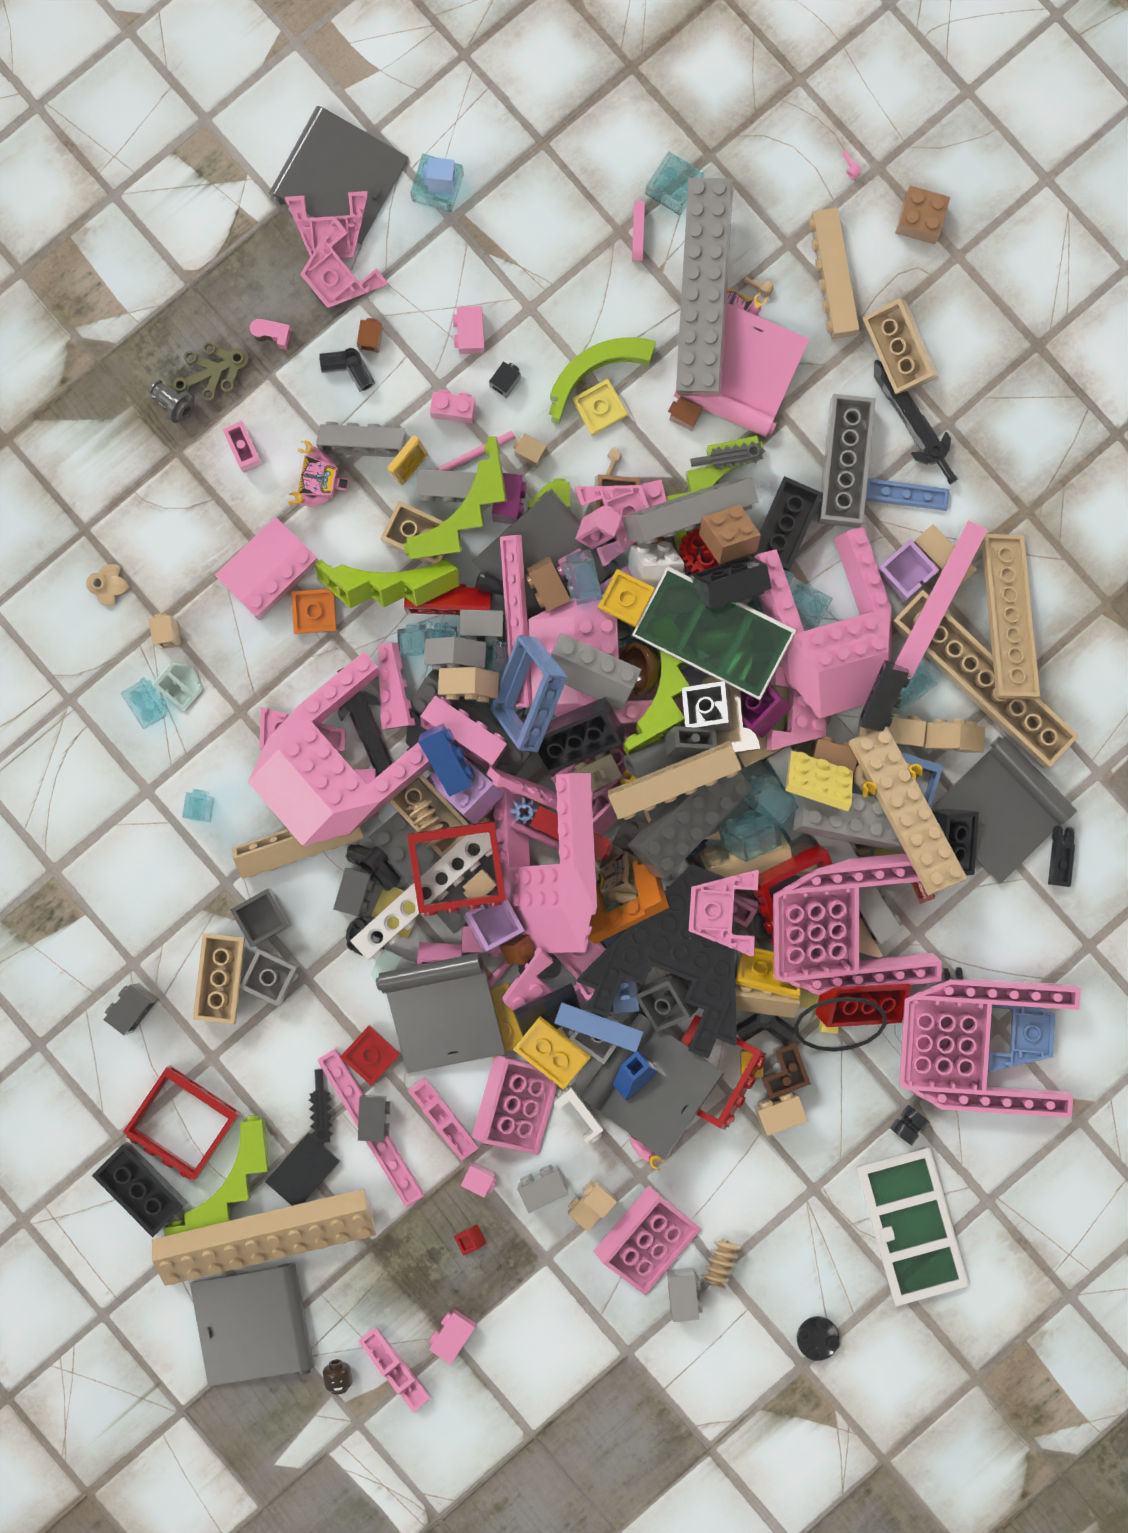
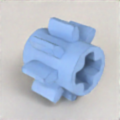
[510,796,537,824]

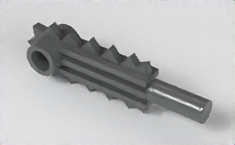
[690,441,766,470]

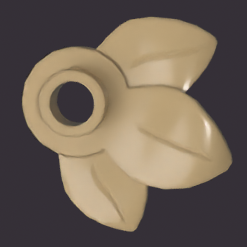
[86,564,129,606]

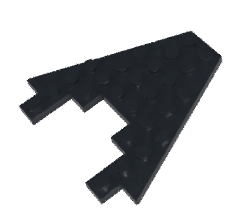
[576,864,737,1059]

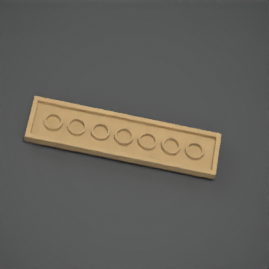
[982,534,1040,699]
[848,726,968,896]

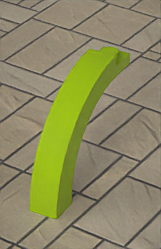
[549,337,656,424]

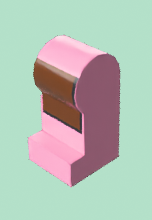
[250,319,292,350]

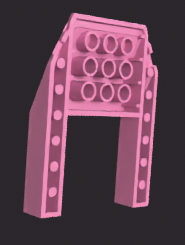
[754,527,893,719]
[528,590,700,723]
[248,652,431,846]
[493,773,597,953]
[773,853,942,995]
[899,979,1081,1118]

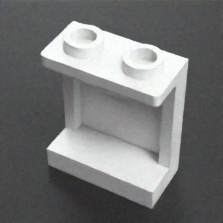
[554,1085,603,1143]

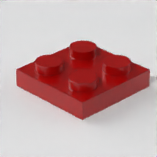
[340,1025,401,1086]

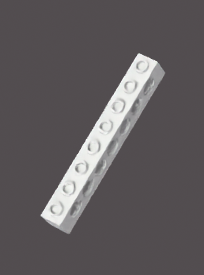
[350,832,492,960]

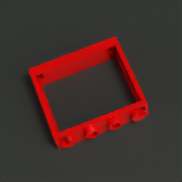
[530,806,613,862]
[407,821,506,916]
[752,844,832,947]
[681,1014,766,1130]
[123,1065,241,1180]

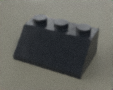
[690,555,772,610]
[859,659,911,731]
[932,809,979,876]

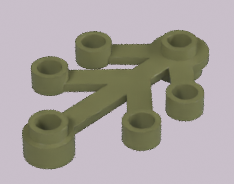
[172,342,249,402]

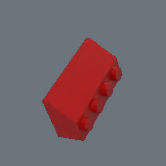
[404,583,492,615]
[815,984,911,1027]

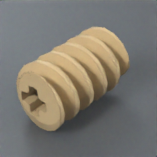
[406,800,444,848]
[701,1239,742,1289]

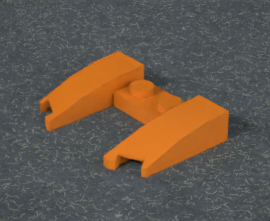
[588,861,669,944]

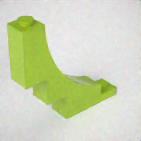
[404,436,507,559]
[666,436,764,554]
[314,559,459,608]
[624,613,695,755]
[164,1115,270,1237]

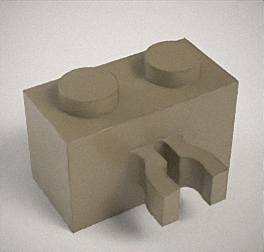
[572,751,622,792]

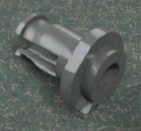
[149,380,195,423]

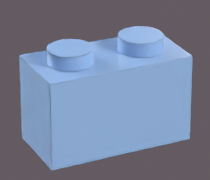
[423,157,456,196]

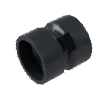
[890,1105,930,1146]

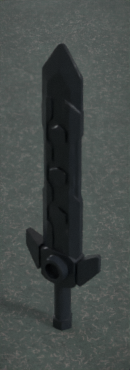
[874,360,959,485]
[337,668,393,777]

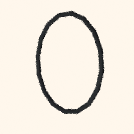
[794,997,887,1052]

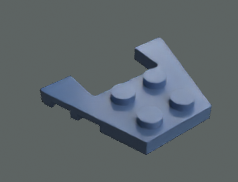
[988,1004,1055,1072]

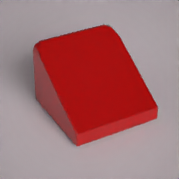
[454,1224,486,1255]

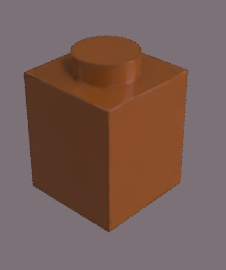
[357,318,383,353]
[668,397,702,431]
[499,935,536,965]

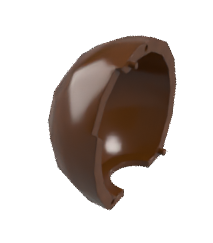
[619,643,660,696]

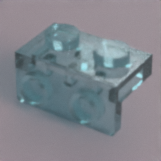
[121,677,168,729]

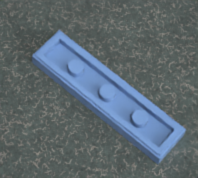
[866,478,950,511]
[554,1002,643,1052]

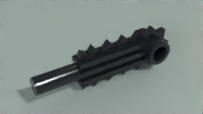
[308,1069,334,1146]

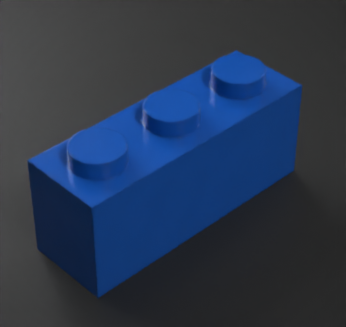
[418,724,475,797]

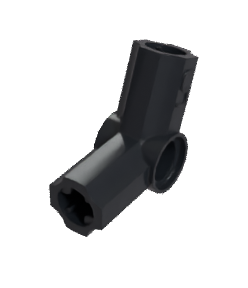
[319,348,375,392]
[345,844,401,891]
[736,1013,795,1045]

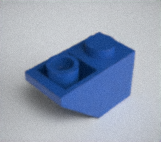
[613,1051,658,1101]

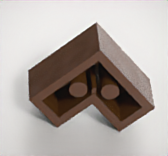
[761,1042,811,1099]

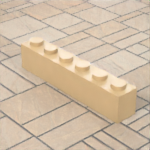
[808,207,859,339]
[608,741,742,820]
[232,826,364,879]

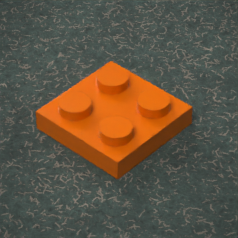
[291,589,337,634]

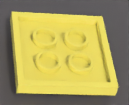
[785,751,853,811]

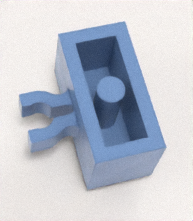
[611,978,639,1013]

